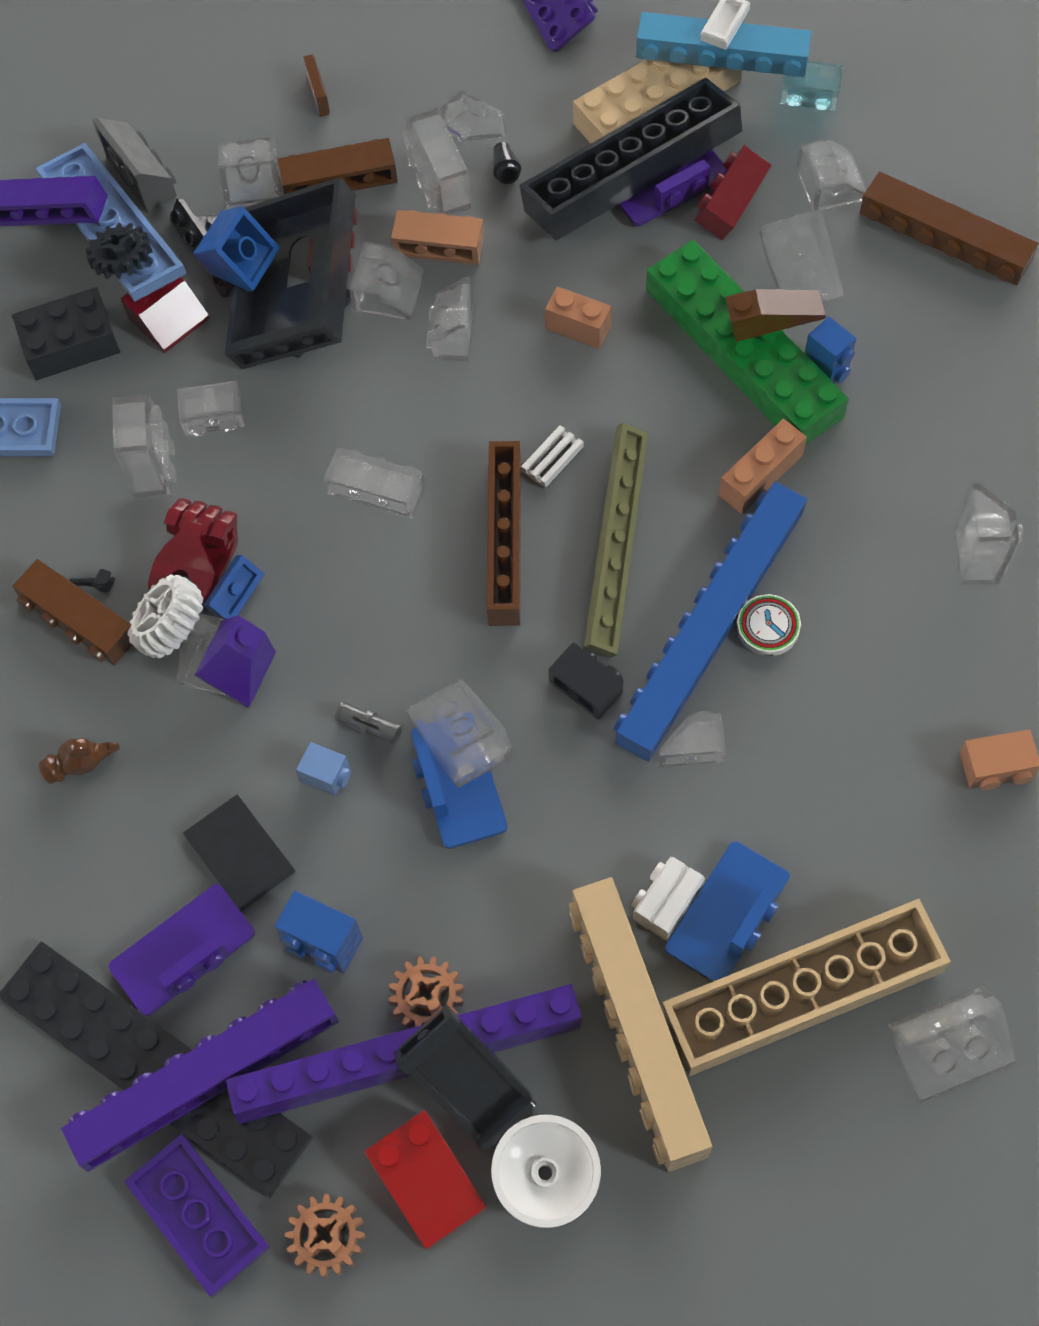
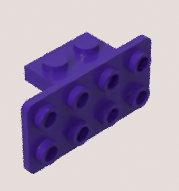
[522,0,598,52]
[618,150,726,227]
[109,884,255,1016]

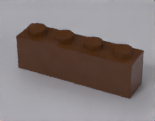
[277,138,398,194]
[12,559,133,666]

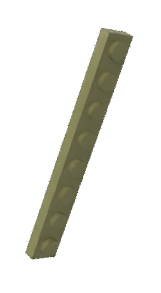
[584,422,648,658]

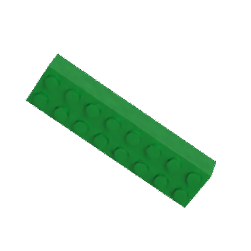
[646,239,849,445]

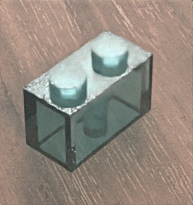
[780,61,843,111]

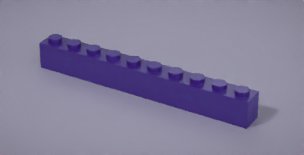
[226,984,582,1124]

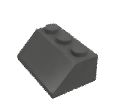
[92,118,177,212]

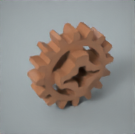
[388,956,464,1029]
[285,1194,366,1278]

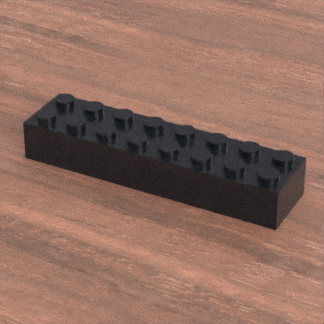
[519,78,742,241]

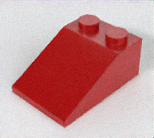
[364,1110,487,1250]

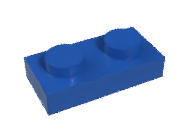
[203,555,265,621]

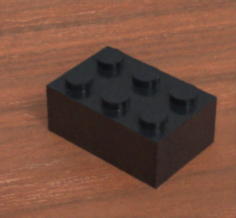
[11,287,121,381]

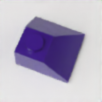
[194,615,276,708]

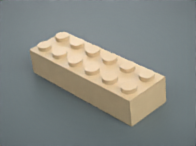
[573,59,742,143]

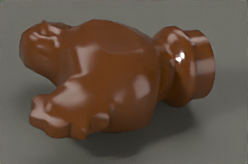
[39,738,120,784]

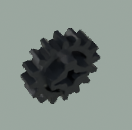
[85,223,153,279]

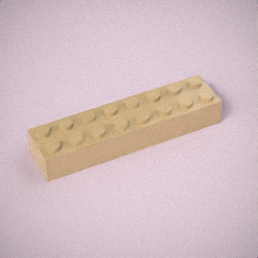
[568,877,713,1172]
[661,899,951,1077]

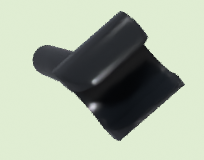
[69,569,115,593]

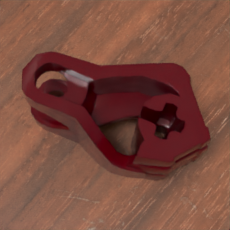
[148,498,238,609]

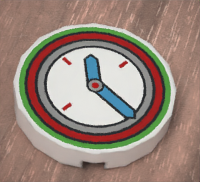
[737,594,801,656]

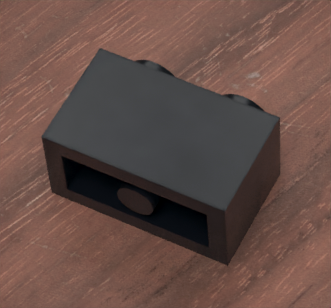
[548,642,624,720]

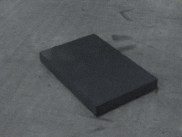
[183,794,295,911]

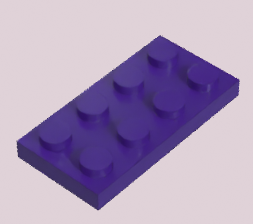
[124,1133,271,1298]

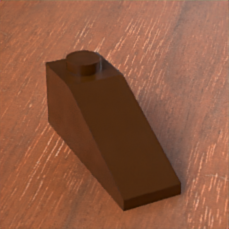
[725,289,826,342]

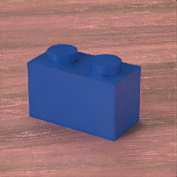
[805,316,856,384]

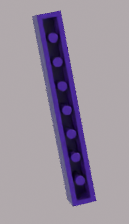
[60,978,339,1172]

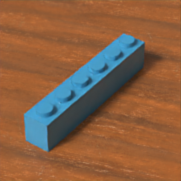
[636,12,812,77]

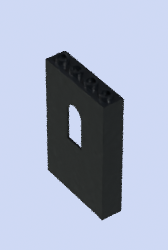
[225,177,356,370]

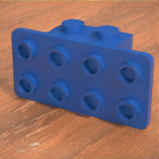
[411,713,508,849]
[665,841,790,982]

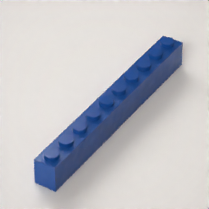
[613,481,808,762]

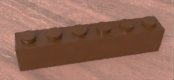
[859,171,1039,286]
[487,441,521,626]

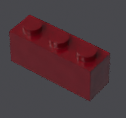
[694,145,772,240]

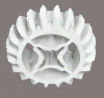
[127,574,204,659]

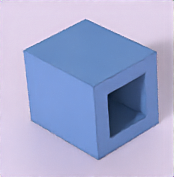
[296,742,351,796]

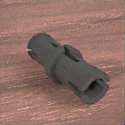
[335,702,402,744]

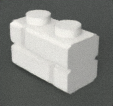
[631,857,705,941]

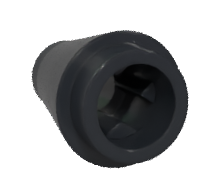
[493,142,521,184]

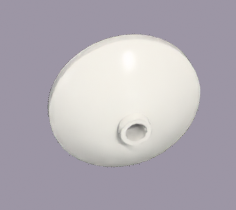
[491,1115,601,1228]

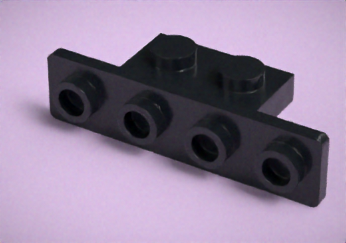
[170,198,234,297]

